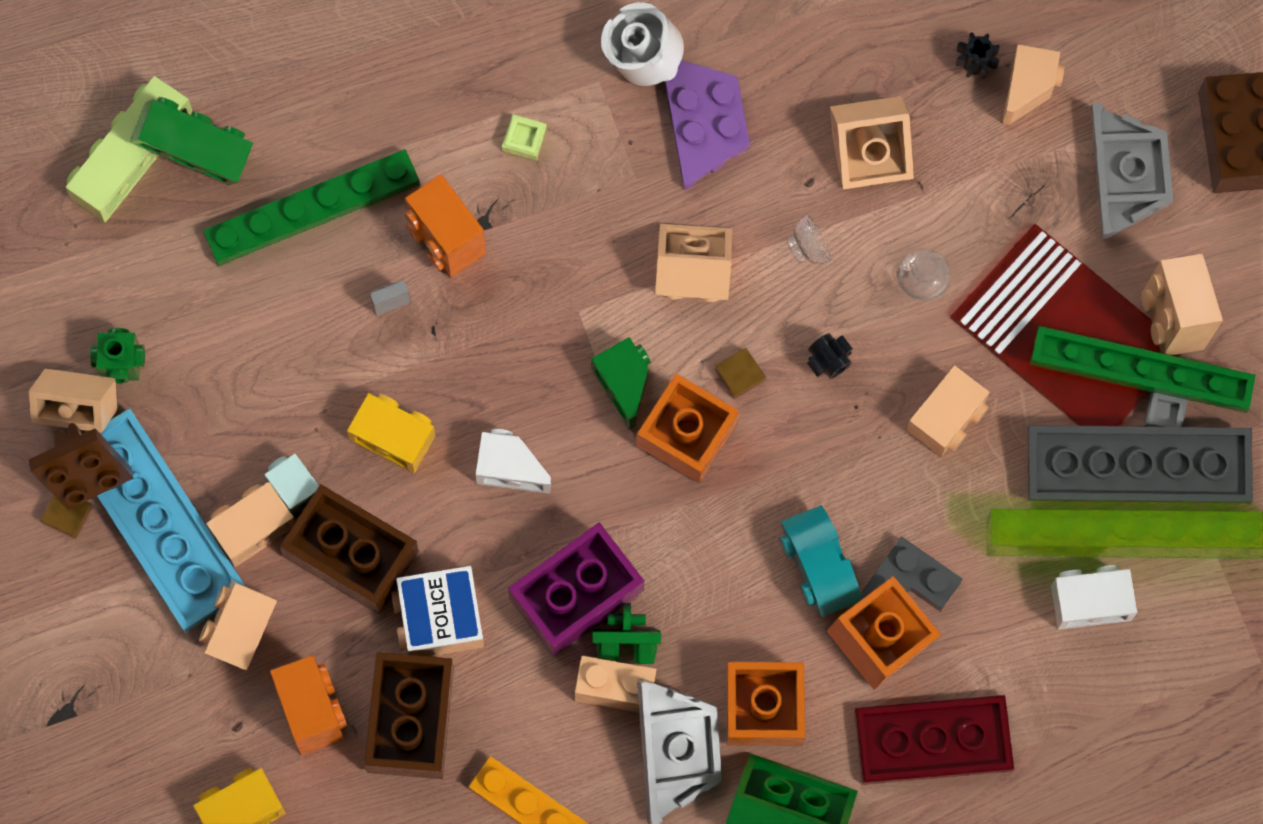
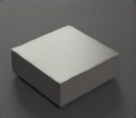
[370,280,411,316]
[1143,392,1188,427]

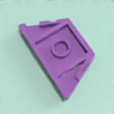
[664,60,750,190]

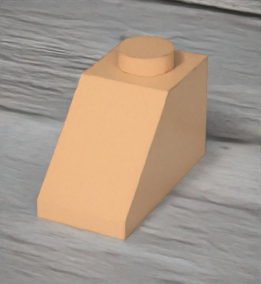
[1002,45,1065,125]

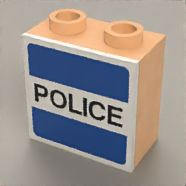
[391,566,484,656]

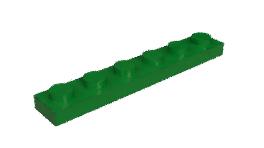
[203,149,420,266]
[1030,326,1256,413]

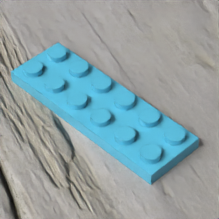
[97,408,245,633]

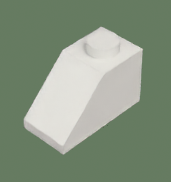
[476,429,551,494]

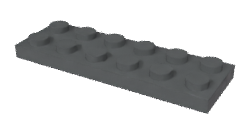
[1027,425,1253,503]

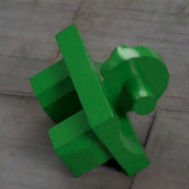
[593,603,661,664]

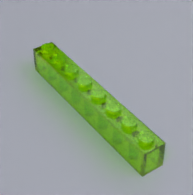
[986,509,1263,559]

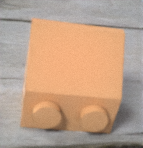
[830,96,914,189]
[655,224,732,302]

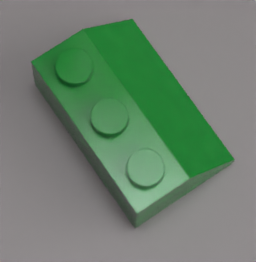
[726,754,858,824]

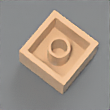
[1141,254,1223,355]

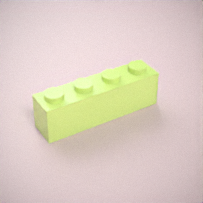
[65,76,192,223]

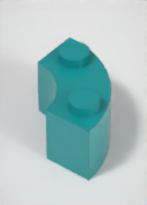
[779,505,863,617]

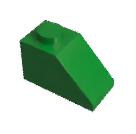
[591,337,651,429]

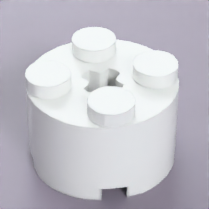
[601,2,684,86]

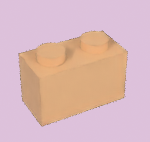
[906,365,990,457]
[29,369,117,433]
[206,482,295,568]
[199,580,277,671]
[575,656,657,713]

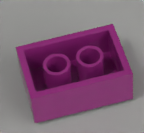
[508,522,645,657]

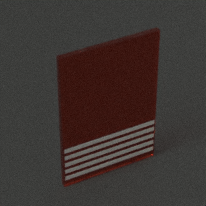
[950,224,1183,426]

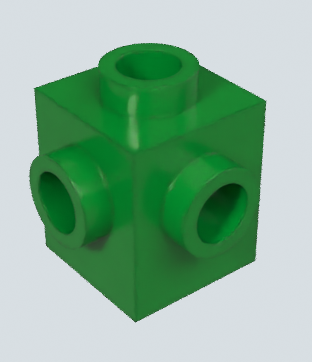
[90,328,145,384]

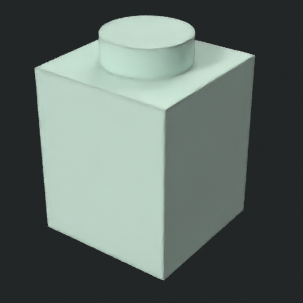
[264,454,319,518]

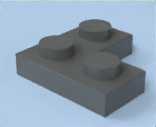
[861,536,963,612]

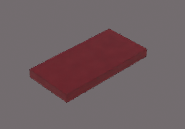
[854,695,1014,785]

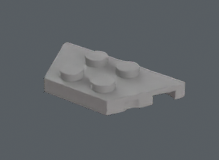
[1090,103,1173,239]
[637,679,722,824]

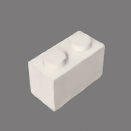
[1051,565,1137,630]

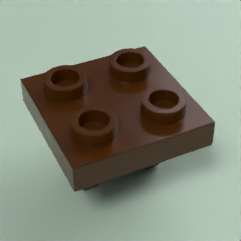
[29,423,134,509]

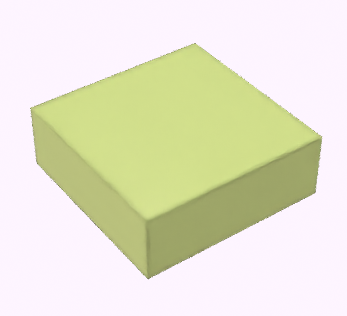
[502,114,547,161]

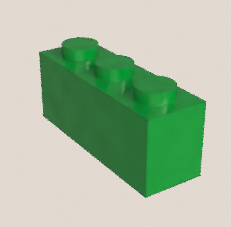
[129,97,253,185]

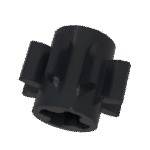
[956,32,1000,79]
[807,333,853,379]

